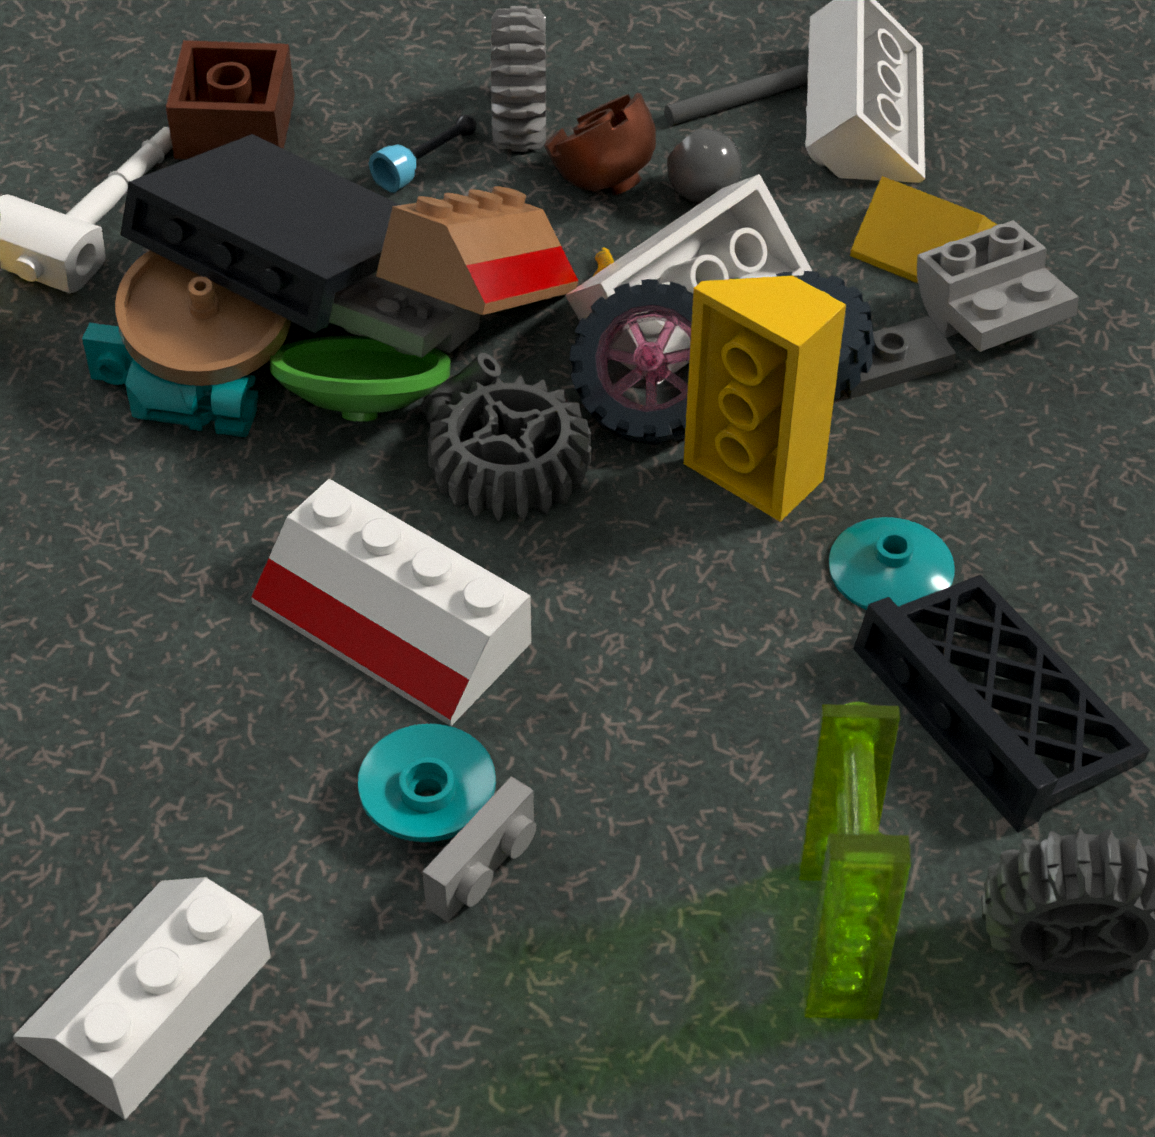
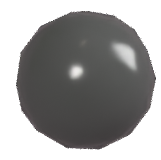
[667,128,742,204]

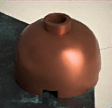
[544,93,656,195]

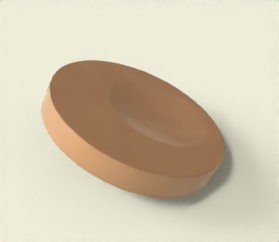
[115,250,291,386]

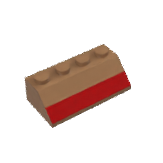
[376,186,578,315]

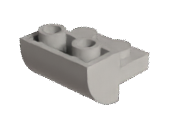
[917,220,1079,352]
[329,272,480,357]

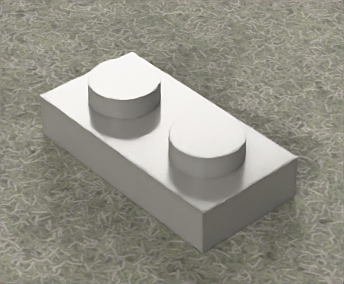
[423,776,536,922]

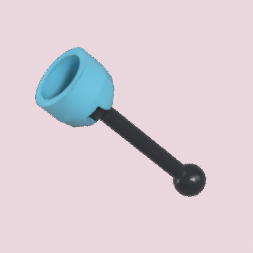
[369,114,476,193]

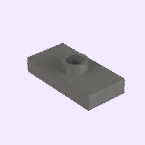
[844,316,956,399]

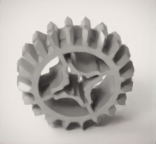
[491,6,546,152]

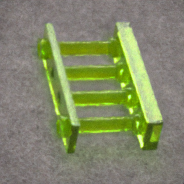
[798,702,911,1020]

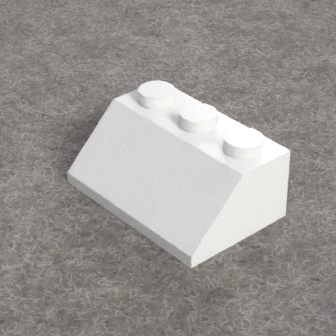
[13,877,271,1120]

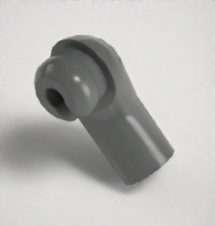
[421,353,501,425]

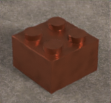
[166,40,295,159]

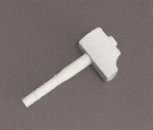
[0,127,173,293]

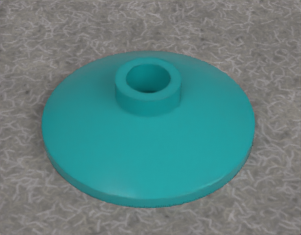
[829,517,955,610]
[358,724,496,842]

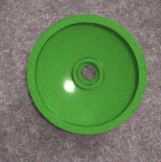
[270,336,450,421]

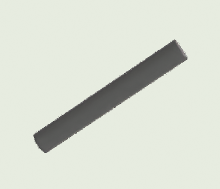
[664,64,808,126]

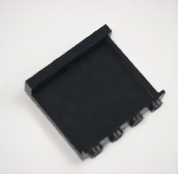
[120,134,400,333]

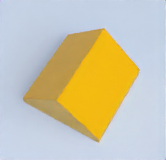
[850,176,997,283]

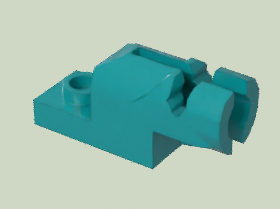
[82,323,258,437]

